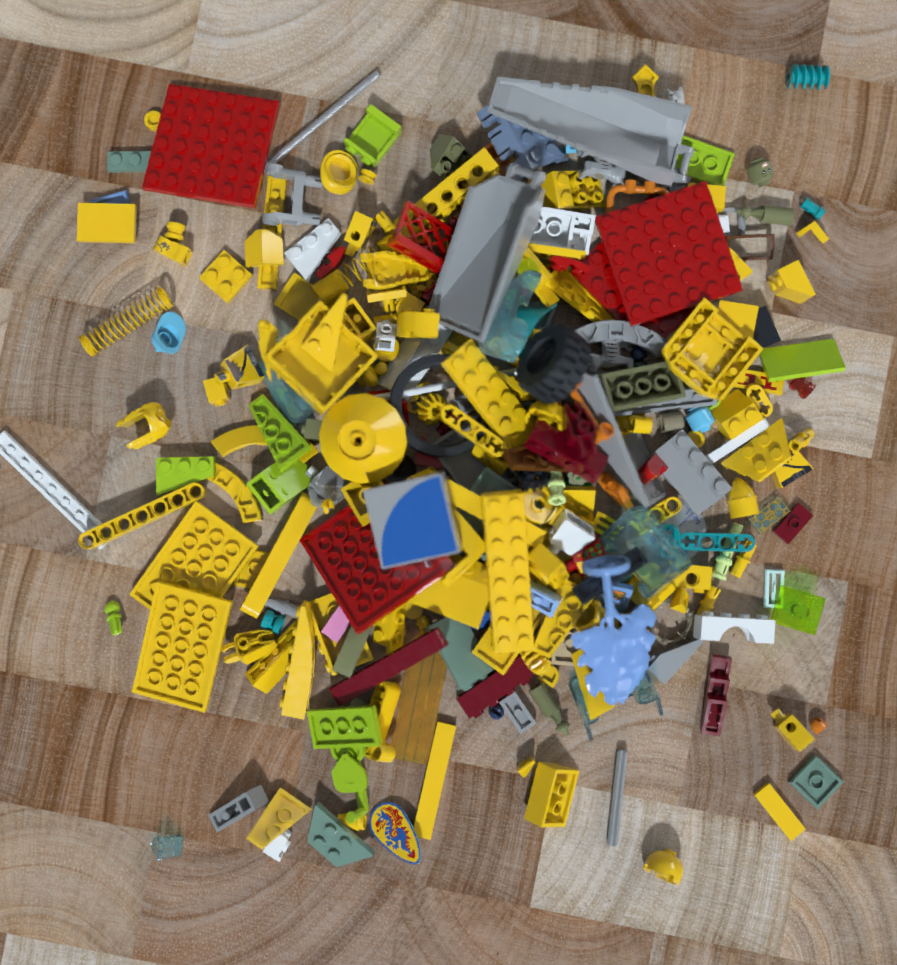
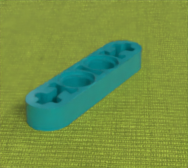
[680,532,755,552]

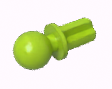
[104,601,123,635]

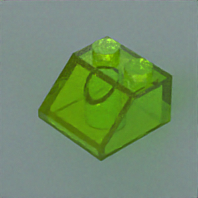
[771,585,826,635]

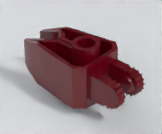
[562,402,598,457]

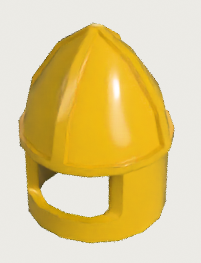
[726,477,760,519]

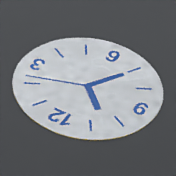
[644,500,706,562]

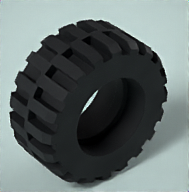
[516,323,591,403]

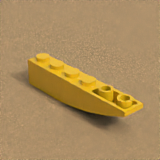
[279,600,315,720]

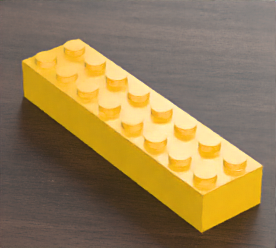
[481,489,534,654]

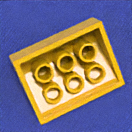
[407,554,489,630]

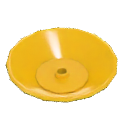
[319,393,407,484]

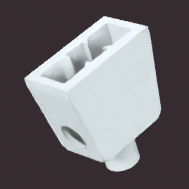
[547,508,595,555]

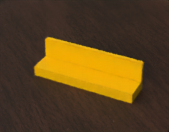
[245,619,318,694]

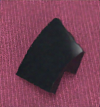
[753,305,781,348]

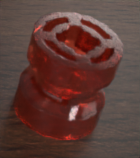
[788,377,816,400]

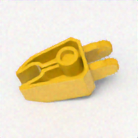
[222,630,277,665]

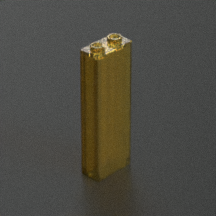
[392,651,447,765]

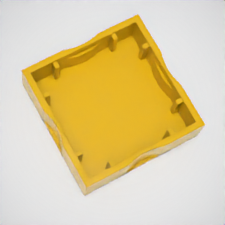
[264,301,378,416]

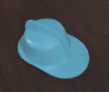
[151,312,186,354]

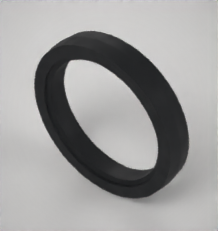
[389,354,488,458]

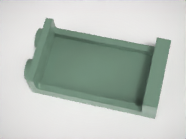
[422,616,494,691]

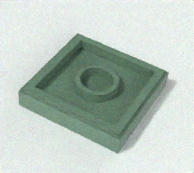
[788,754,844,810]

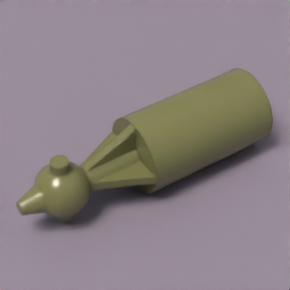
[735,204,795,226]
[528,682,569,736]

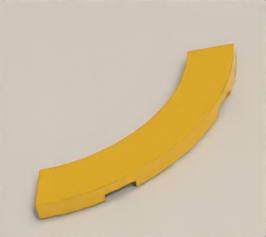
[211,425,318,464]
[207,462,263,523]

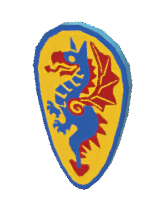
[369,802,421,864]

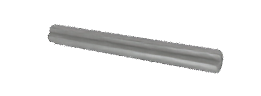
[607,749,628,846]

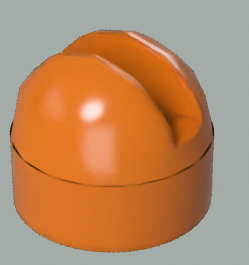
[810,717,828,734]

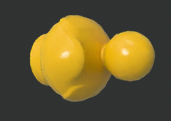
[357,362,388,387]

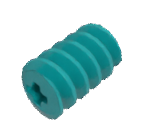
[786,64,830,90]

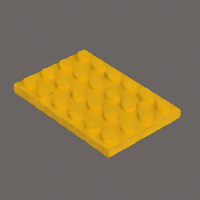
[129,501,259,610]
[132,581,233,713]

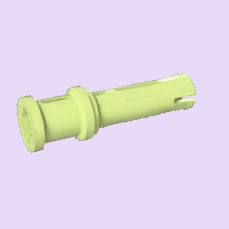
[547,471,566,505]
[712,522,744,581]

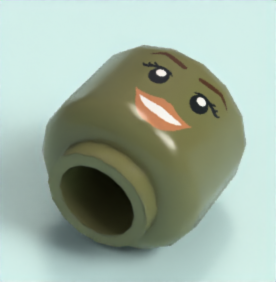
[746,157,775,188]

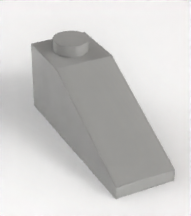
[648,638,704,684]
[208,785,270,832]

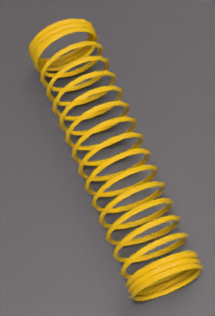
[79,286,173,357]

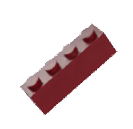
[524,420,609,484]
[456,654,534,719]

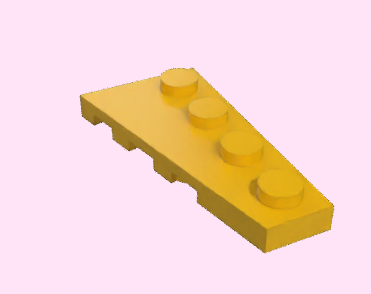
[531,581,592,658]

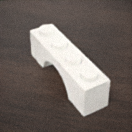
[693,611,775,644]

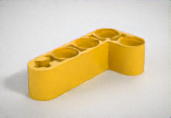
[365,681,401,763]

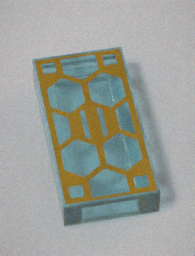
[747,496,790,535]

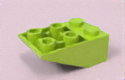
[246,459,312,515]

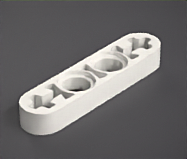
[705,418,770,464]

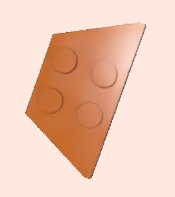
[597,472,637,518]

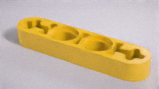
[440,405,507,457]

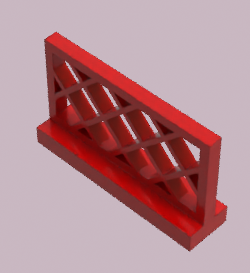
[387,201,455,275]

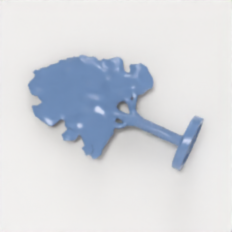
[571,555,656,705]

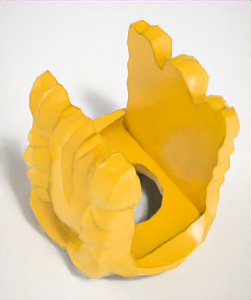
[116,402,171,449]

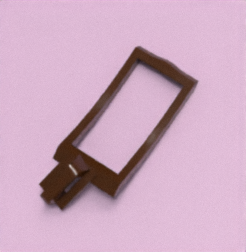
[725,234,775,260]

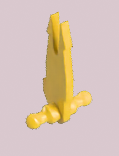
[258,319,280,382]

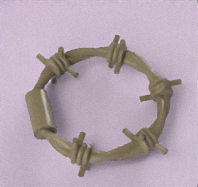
[646,596,696,649]

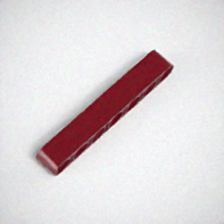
[328,627,449,706]

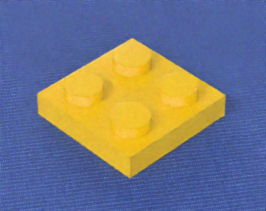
[199,250,253,304]

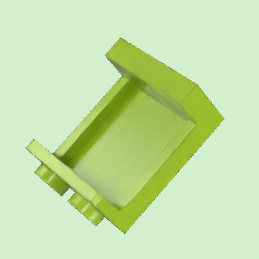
[343,104,402,168]

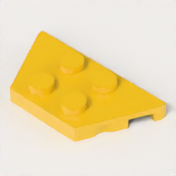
[721,418,792,482]

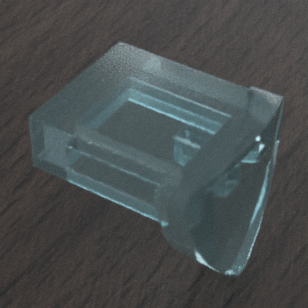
[150,835,183,861]

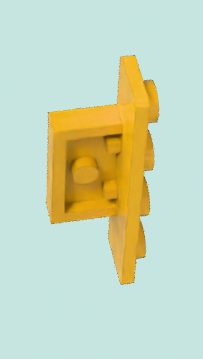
[516,247,559,308]
[373,603,406,655]

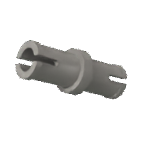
[265,596,299,619]

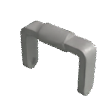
[722,207,746,240]

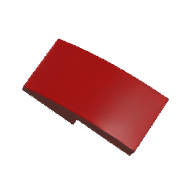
[316,246,346,280]
[549,256,591,276]

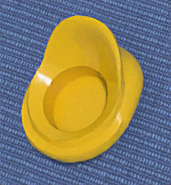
[320,150,358,195]

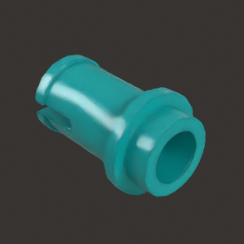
[800,197,826,220]

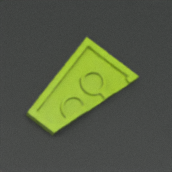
[156,456,215,496]

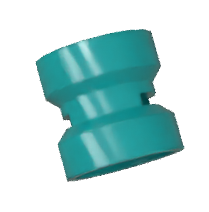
[260,609,286,634]

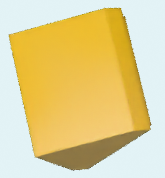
[669,587,689,613]

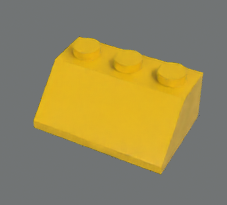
[524,762,579,827]

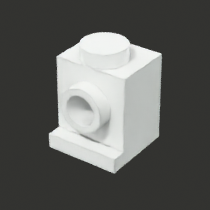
[375,320,396,352]
[263,829,292,862]

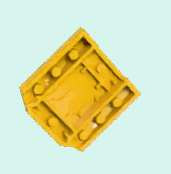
[661,298,764,401]

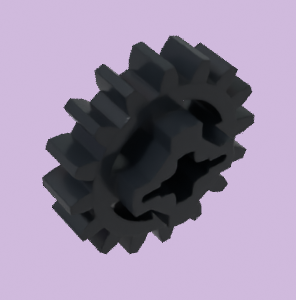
[508,467,551,492]

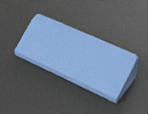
[530,579,563,618]

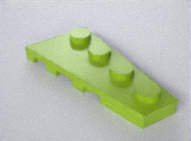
[248,394,311,473]

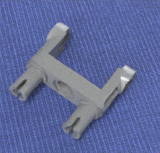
[262,163,322,226]

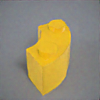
[395,309,440,339]

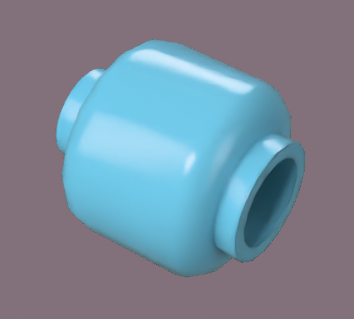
[686,406,715,434]

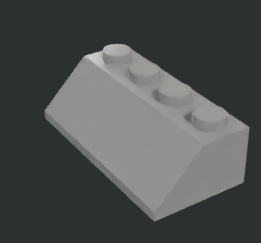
[648,429,732,516]

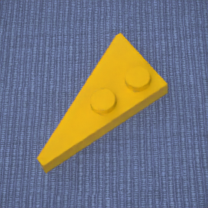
[301,293,348,371]

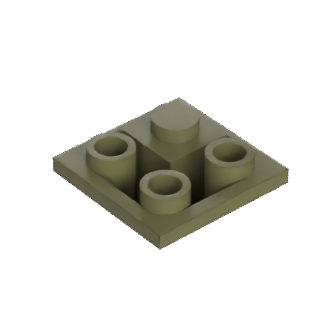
[430,134,473,187]

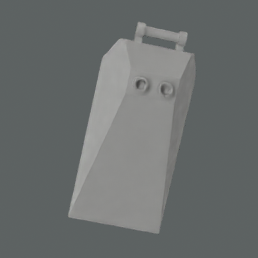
[428,163,546,343]
[561,369,667,508]

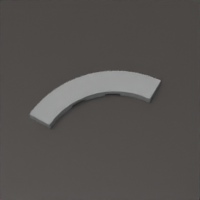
[574,320,667,359]

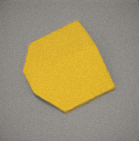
[244,229,284,268]

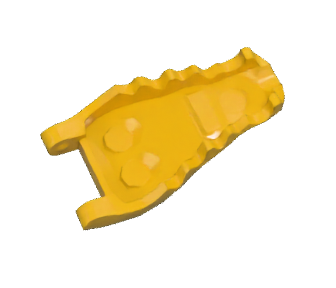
[360,251,431,290]

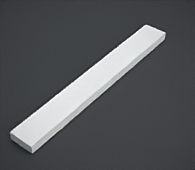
[0,430,111,549]

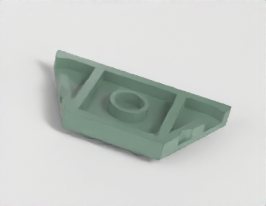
[307,802,375,867]

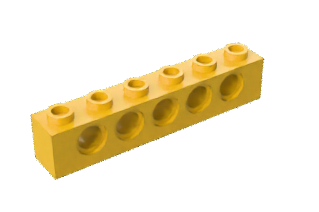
[393,147,500,240]

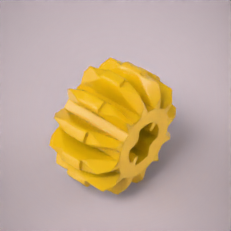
[415,392,448,425]
[520,651,551,675]

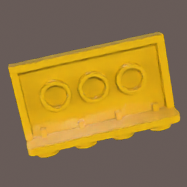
[309,593,374,676]

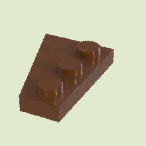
[502,444,568,472]

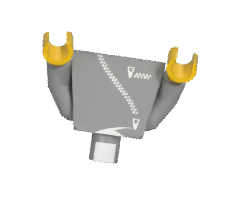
[305,465,352,514]

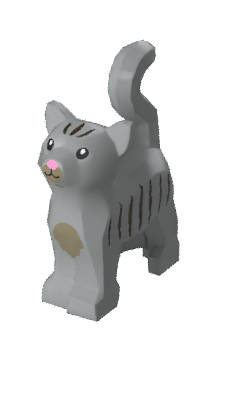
[576,149,626,185]
[587,340,634,373]

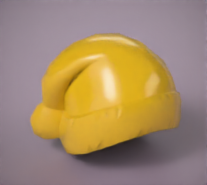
[574,600,607,632]

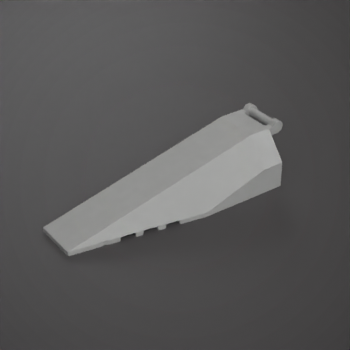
[487,77,694,186]

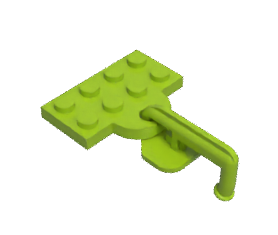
[307,705,383,823]

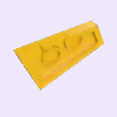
[246,788,312,850]

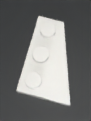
[284,218,341,283]

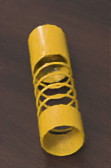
[311,234,402,305]

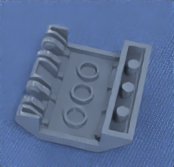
[477,105,569,181]

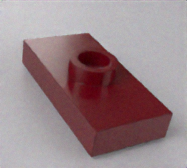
[772,503,813,544]

